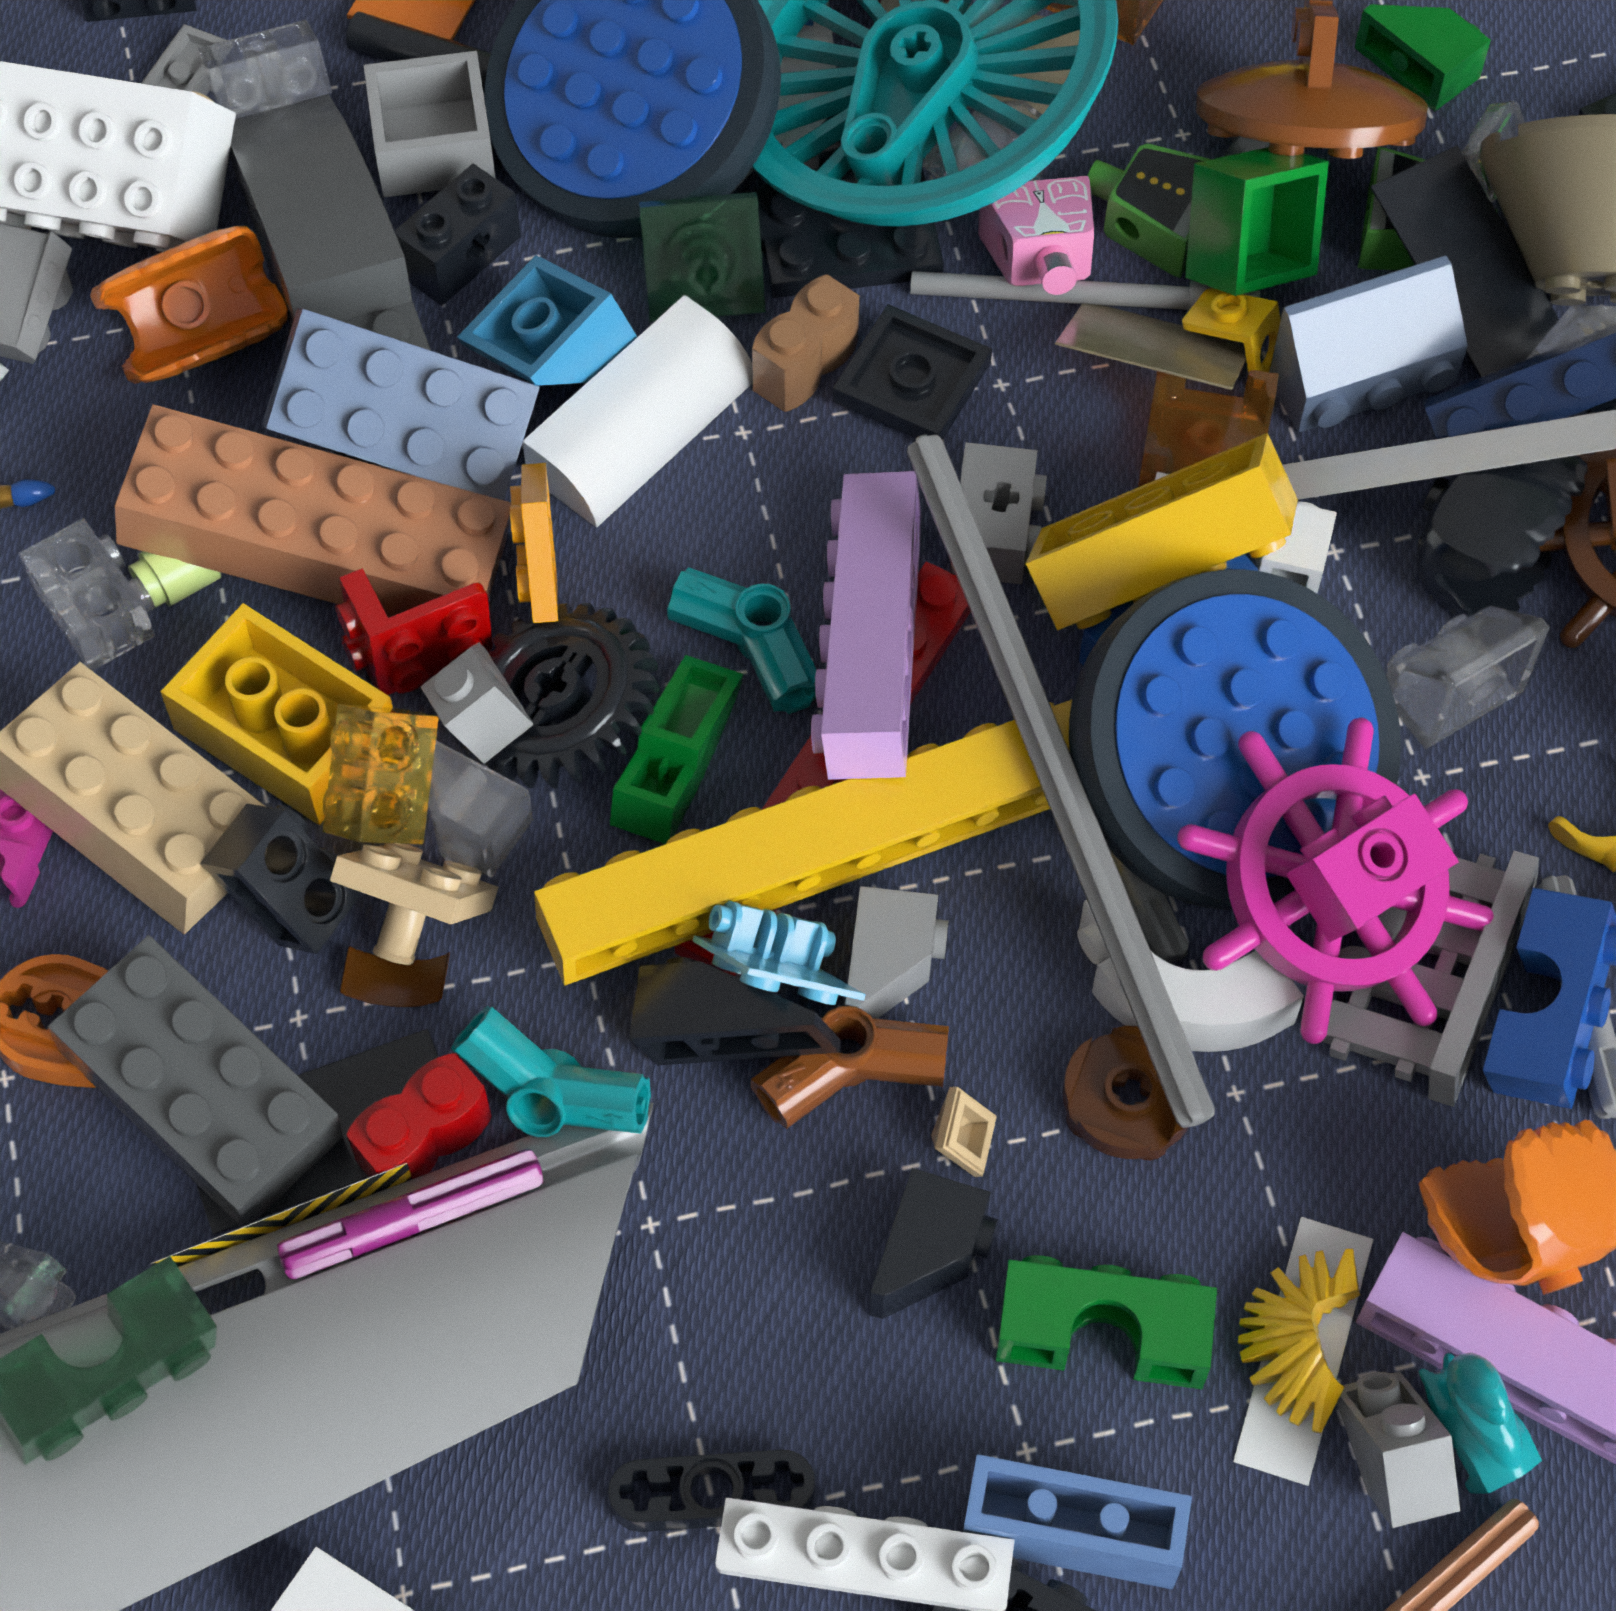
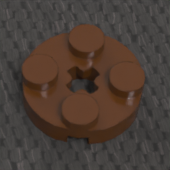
[1063,1025,1189,1161]

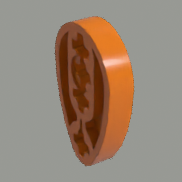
[0,954,108,1088]

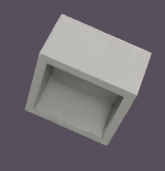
[364,51,496,198]

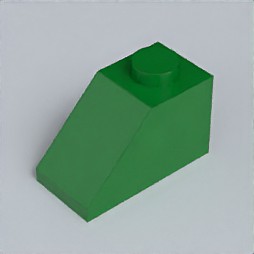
[1354,4,1491,112]

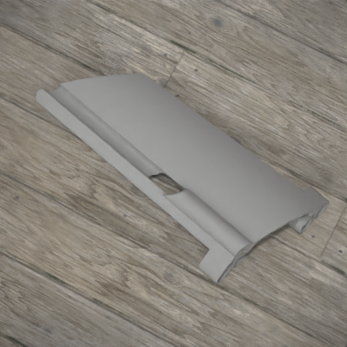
[0,1102,654,1611]

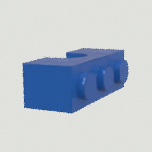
[1483,888,1616,1109]

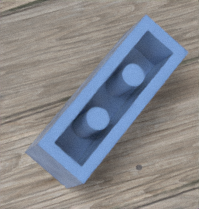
[963,1454,1192,1590]

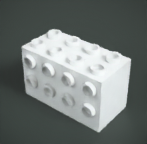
[0,61,236,252]

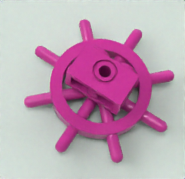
[1177,717,1494,1044]

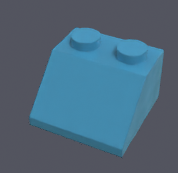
[457,255,637,386]

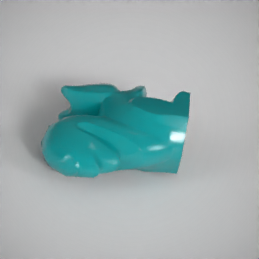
[1418,1352,1542,1494]

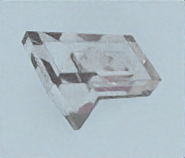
[0,1241,76,1332]

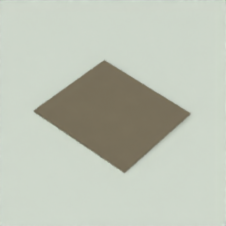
[1055,303,1246,390]

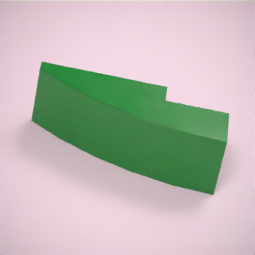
[610,655,743,844]

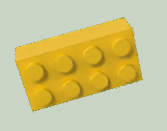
[1026,433,1298,631]

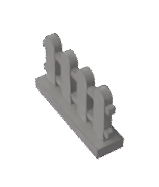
[1322,851,1539,1107]

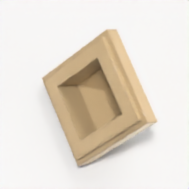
[931,1087,997,1177]

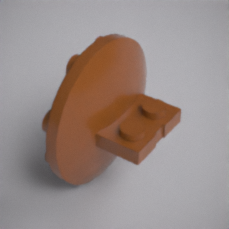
[1195,0,1428,159]

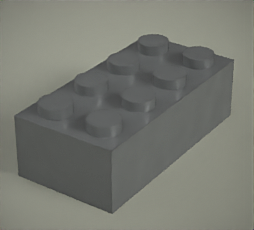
[47,935,343,1228]

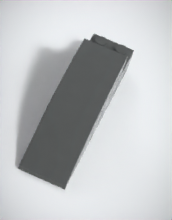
[229,84,431,461]

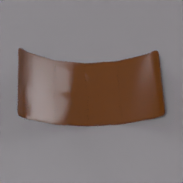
[340,946,450,1007]

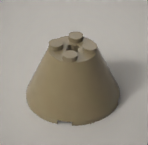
[1480,114,1616,306]

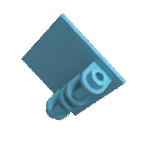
[693,901,866,1005]

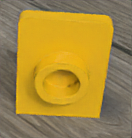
[1182,288,1281,388]

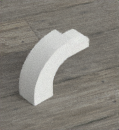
[1077,900,1304,1052]

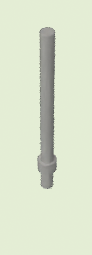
[910,271,1260,313]

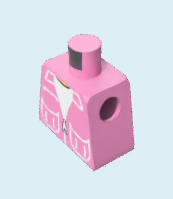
[978,176,1094,295]

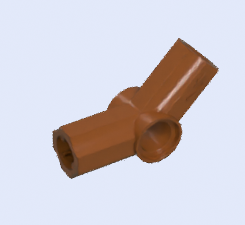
[750,1006,949,1129]

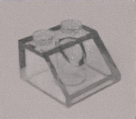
[1386,606,1550,749]

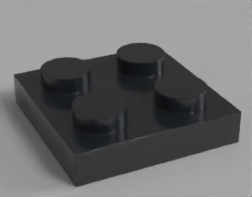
[833,304,992,440]

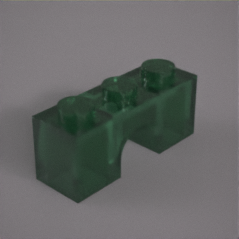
[0,1256,217,1465]

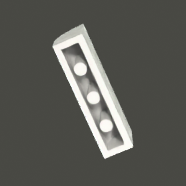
[523,295,753,528]

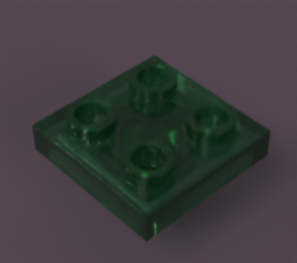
[639,192,766,322]

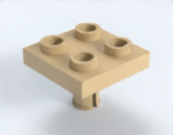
[330,840,499,965]

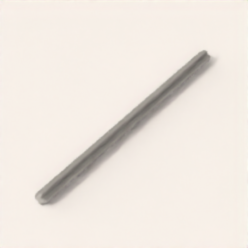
[907,434,1215,1128]

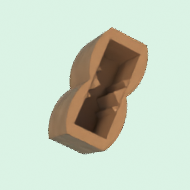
[752,274,860,412]

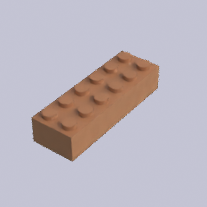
[115,404,511,618]

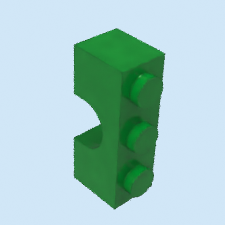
[996,1255,1217,1390]

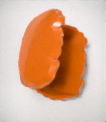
[90,226,288,384]
[1419,1120,1616,1295]

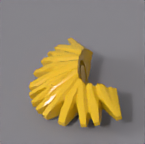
[1238,1248,1360,1434]

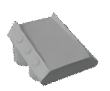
[0,223,73,364]

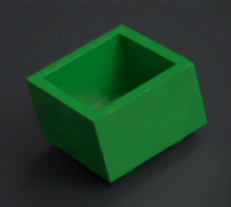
[1185,147,1329,296]

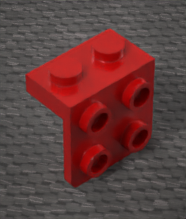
[335,568,493,695]

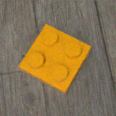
[510,463,558,623]

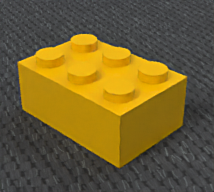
[160,603,399,825]

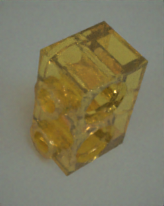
[323,704,439,844]

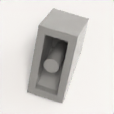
[421,642,534,764]
[845,886,949,1019]

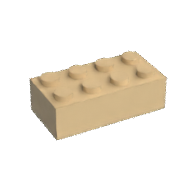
[0,662,267,935]

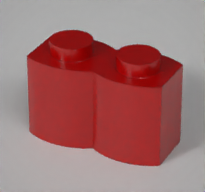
[347,1053,492,1179]

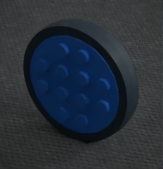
[485,0,781,238]
[1068,569,1401,910]

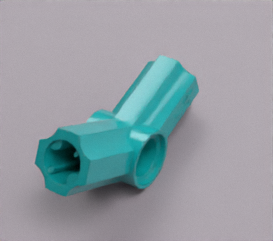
[667,567,817,714]
[450,1005,651,1137]

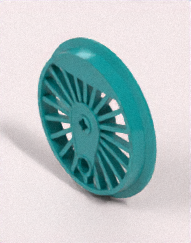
[752,0,1118,226]

